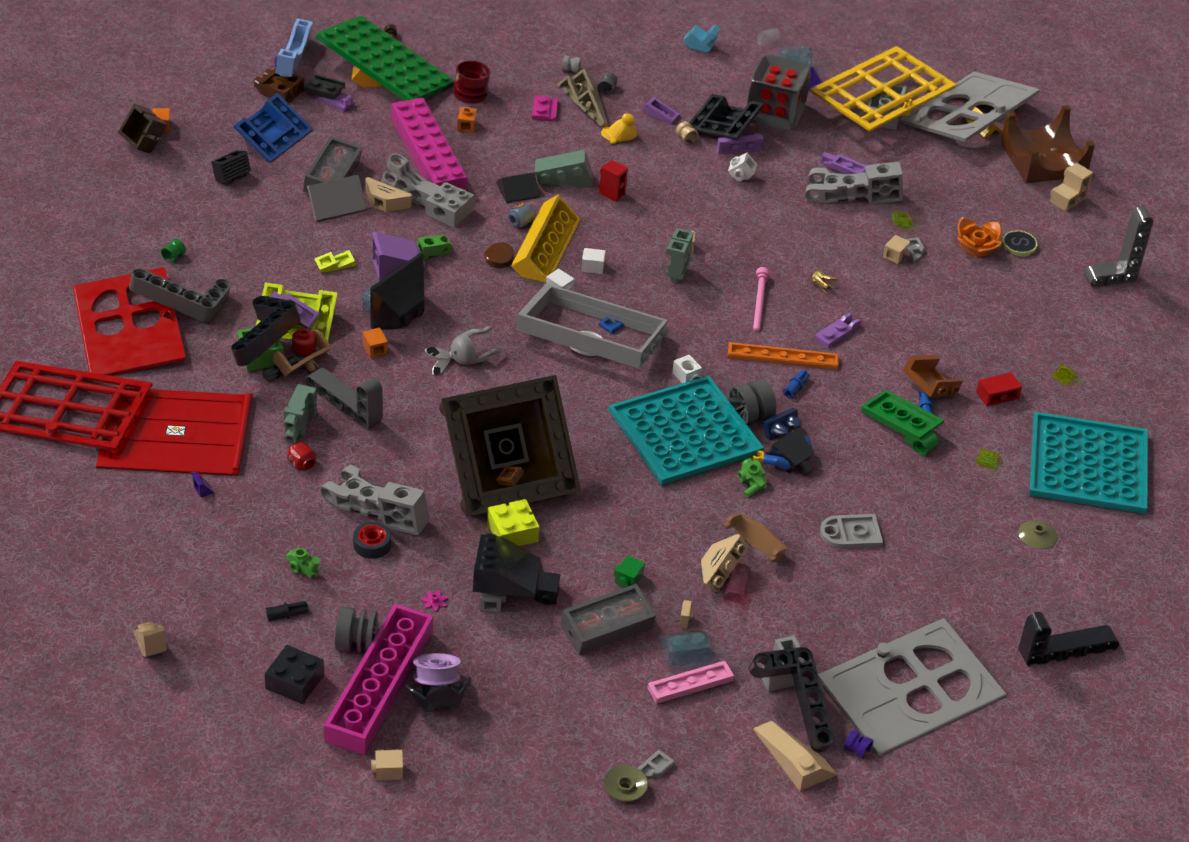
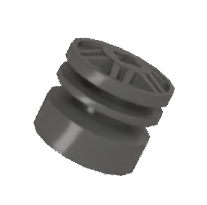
[335,607,379,653]

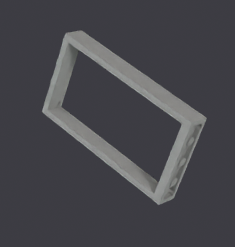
[516,283,669,369]

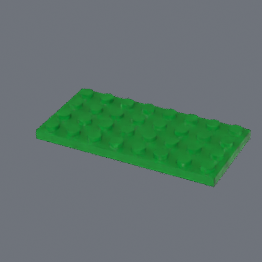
[316,15,455,101]

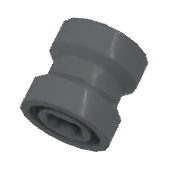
[598,72,618,94]

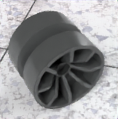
[729,378,776,425]

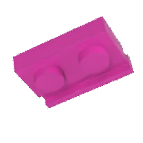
[532,96,558,121]

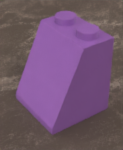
[372,232,425,281]

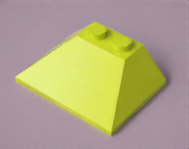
[256,283,338,341]

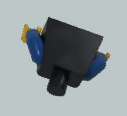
[753,428,814,476]

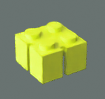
[487,499,539,546]

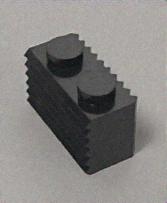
[211,150,252,184]

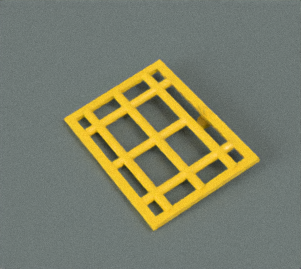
[810,46,957,132]

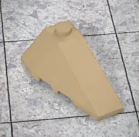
[753,721,837,791]

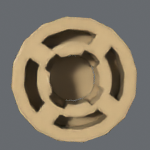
[676,121,699,144]

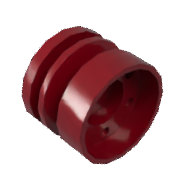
[454,60,490,103]

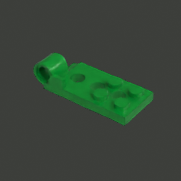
[861,390,944,456]

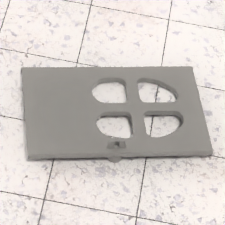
[899,71,1040,142]
[818,618,1007,756]

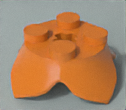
[957,217,1002,258]

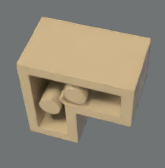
[1050,163,1093,211]

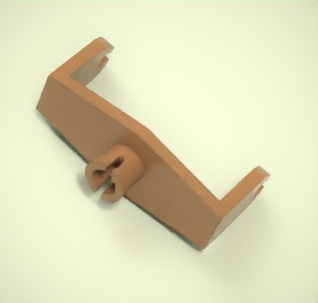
[272,330,332,377]
[723,512,788,563]

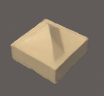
[679,600,693,629]

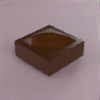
[496,466,524,486]

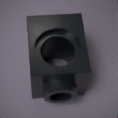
[536,571,561,605]

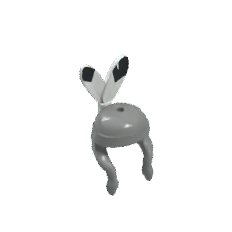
[425,326,501,375]

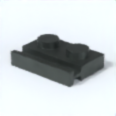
[304,74,345,100]

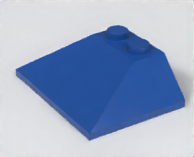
[233,93,313,162]

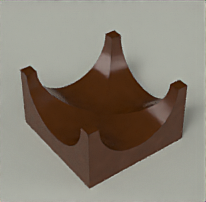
[1000,105,1095,184]

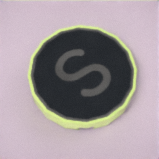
[1002,231,1037,257]

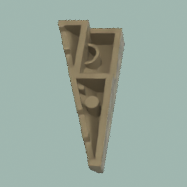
[557,68,608,127]

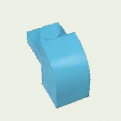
[682,24,720,52]

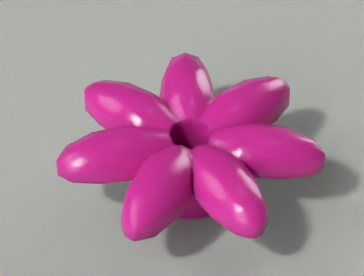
[421,590,448,611]

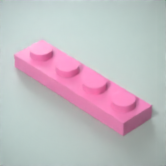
[648,661,734,704]

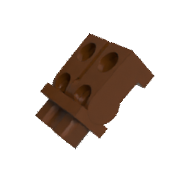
[253,68,305,103]

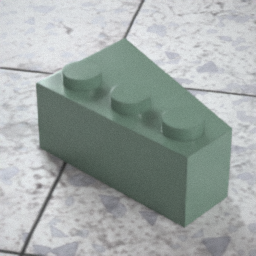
[535,150,594,187]

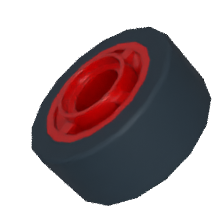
[353,522,391,559]

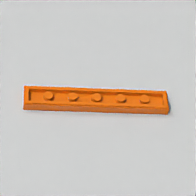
[727,342,839,370]

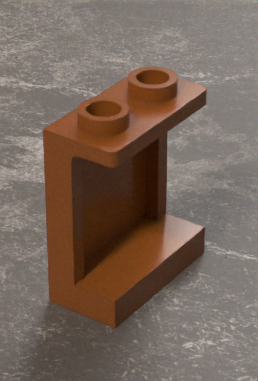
[903,354,963,397]

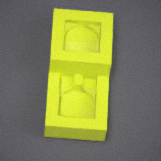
[315,250,357,272]

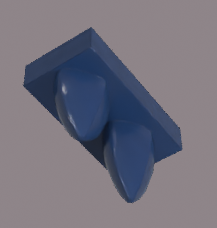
[763,408,802,440]

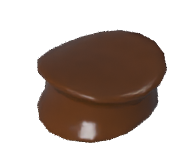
[484,242,514,268]

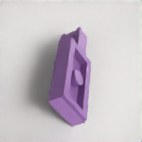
[820,152,867,174]
[270,291,320,330]

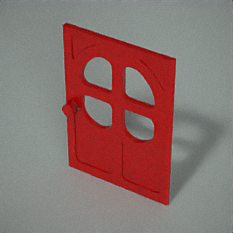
[73,267,186,376]

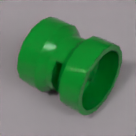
[161,239,186,263]

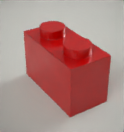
[599,160,628,202]
[976,372,1022,407]

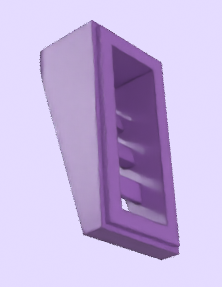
[642,97,680,124]

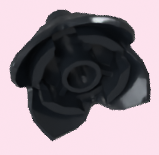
[405,677,471,712]

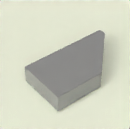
[905,238,925,264]
[638,750,675,778]

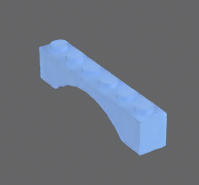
[275,18,313,77]

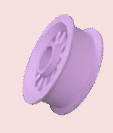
[413,653,461,685]

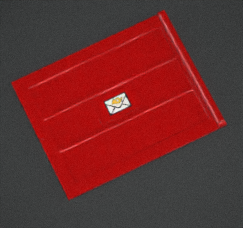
[96,387,253,476]

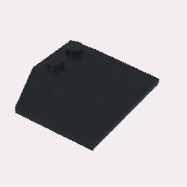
[689,94,765,140]
[370,253,425,330]

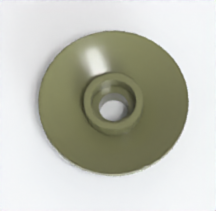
[1018,520,1058,549]
[603,765,648,802]

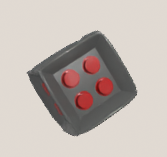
[747,55,811,130]

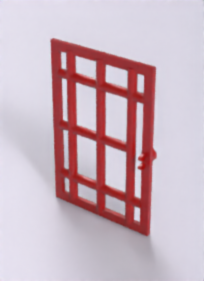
[0,360,153,451]

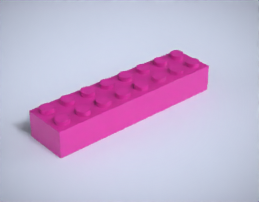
[391,98,467,191]
[324,604,433,755]

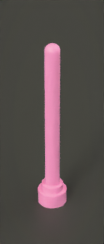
[753,267,770,332]

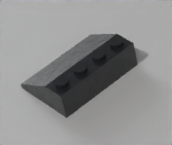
[472,533,540,597]

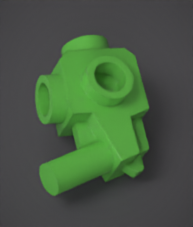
[738,458,767,498]
[286,548,320,578]

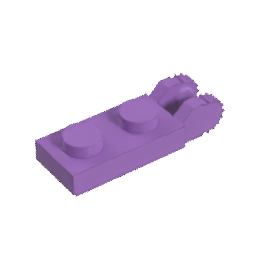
[814,313,861,348]

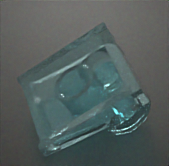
[776,47,812,65]

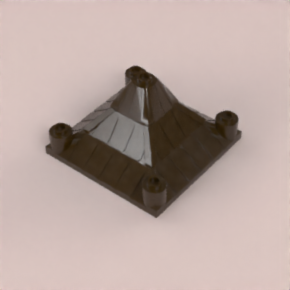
[439,375,581,517]

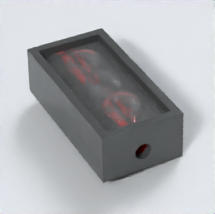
[303,136,362,193]
[560,584,656,655]

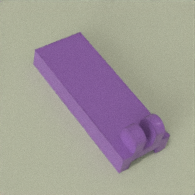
[311,93,355,112]
[717,133,763,154]

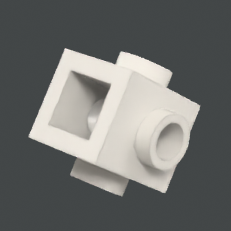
[728,153,757,182]

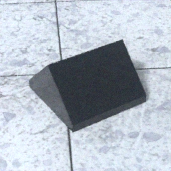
[496,172,539,203]

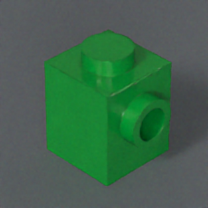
[613,555,645,588]

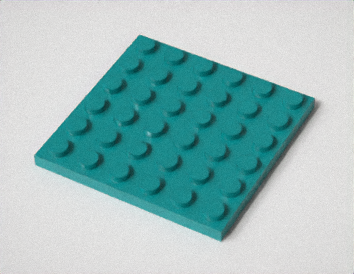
[608,375,764,485]
[1029,411,1148,514]

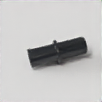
[263,356,298,381]
[266,601,308,621]

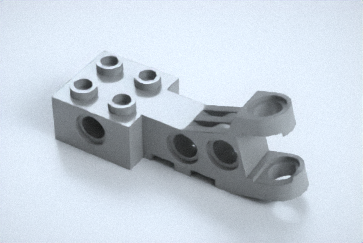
[381,154,474,227]
[805,162,903,204]
[320,465,429,536]

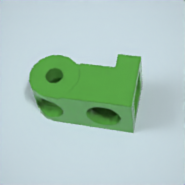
[417,235,453,260]

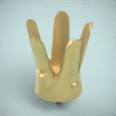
[811,270,838,294]

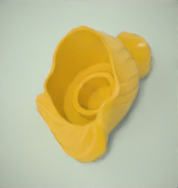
[601,113,637,144]

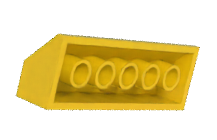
[511,194,581,283]

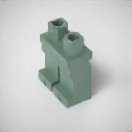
[665,228,694,283]
[284,384,318,443]

